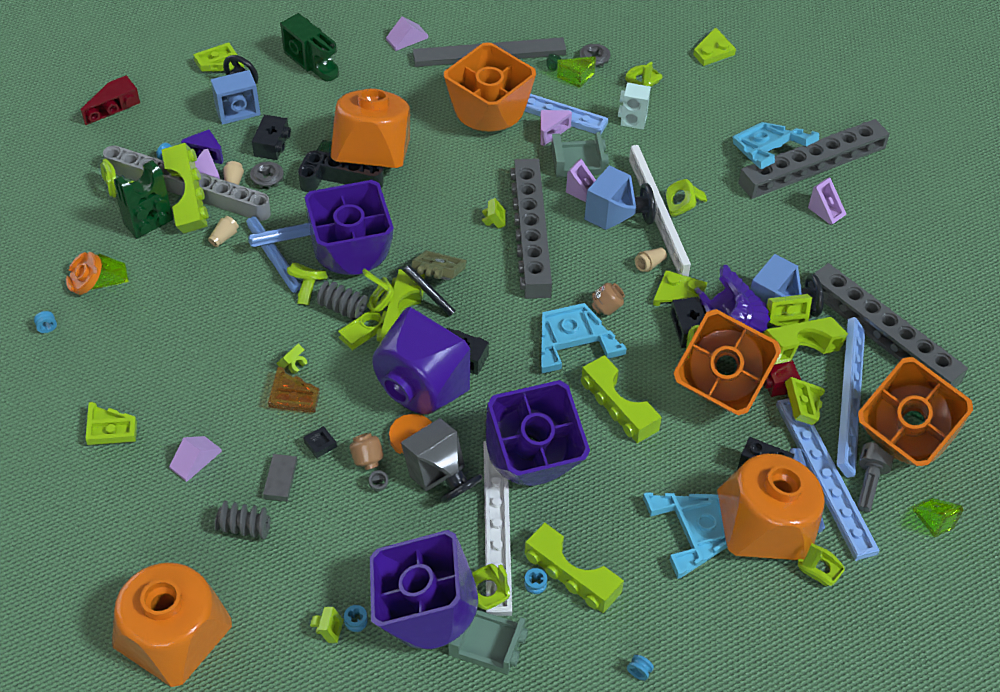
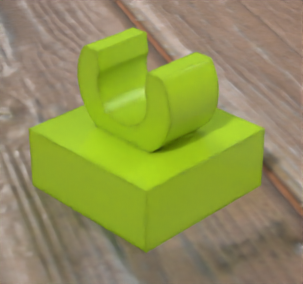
[482,198,506,229]
[276,343,308,374]
[310,607,344,643]

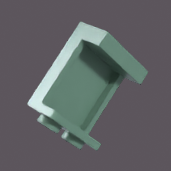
[551,132,609,177]
[448,610,529,675]

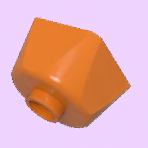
[444,43,536,132]
[331,89,410,168]
[674,309,781,415]
[858,357,973,466]
[717,454,825,560]
[112,563,232,687]

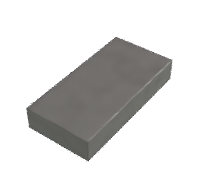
[263,454,298,501]

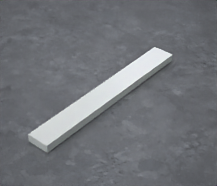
[629,145,691,277]
[484,441,512,616]

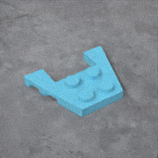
[733,122,819,169]
[541,303,627,373]
[643,493,727,579]

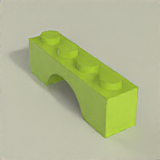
[161,143,209,233]
[377,269,425,343]
[763,317,848,365]
[581,355,662,443]
[525,522,624,613]

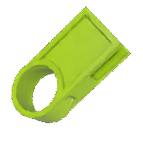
[338,311,383,351]

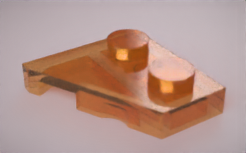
[268,367,320,413]

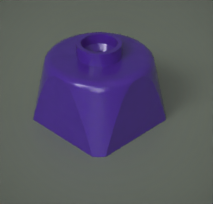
[304,180,394,275]
[372,307,470,415]
[486,380,590,486]
[370,530,478,649]

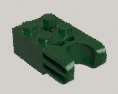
[280,13,339,82]
[114,160,173,239]

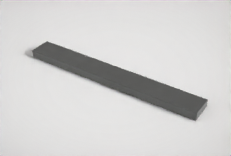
[413,37,566,67]

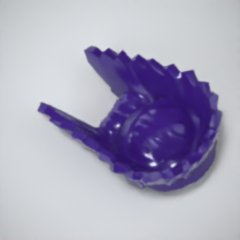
[694,265,770,333]

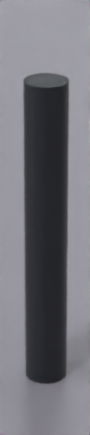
[402,264,456,317]

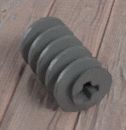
[317,281,368,320]
[215,500,271,539]

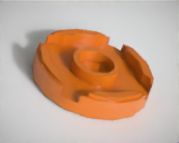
[66,252,102,295]
[389,414,432,454]

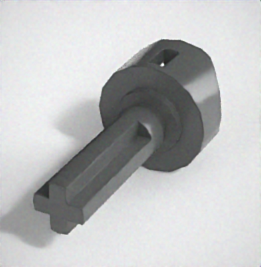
[857,442,895,513]

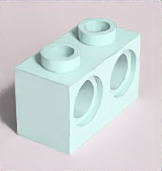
[618,83,651,130]

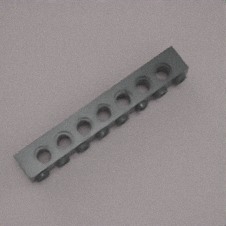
[738,119,890,199]
[510,159,552,299]
[812,263,968,387]

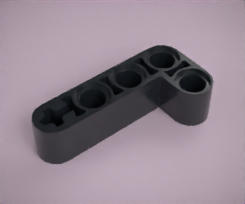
[298,150,384,192]

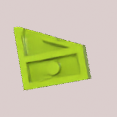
[693,28,736,66]
[193,42,244,72]
[653,270,708,306]
[767,294,812,326]
[785,377,825,425]
[86,402,137,445]

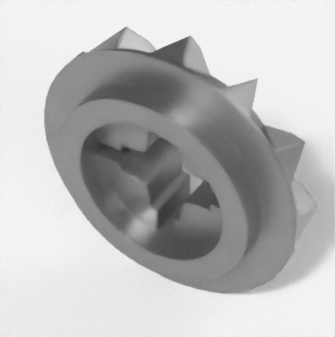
[580,44,610,68]
[250,162,284,188]

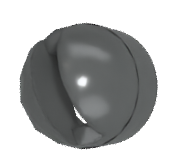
[369,470,388,492]

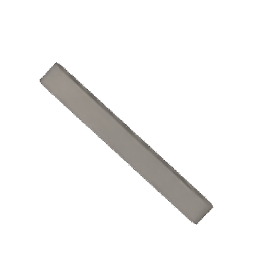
[103,145,271,221]

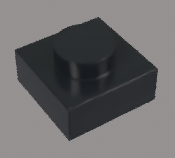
[303,426,337,458]

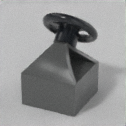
[401,418,483,504]

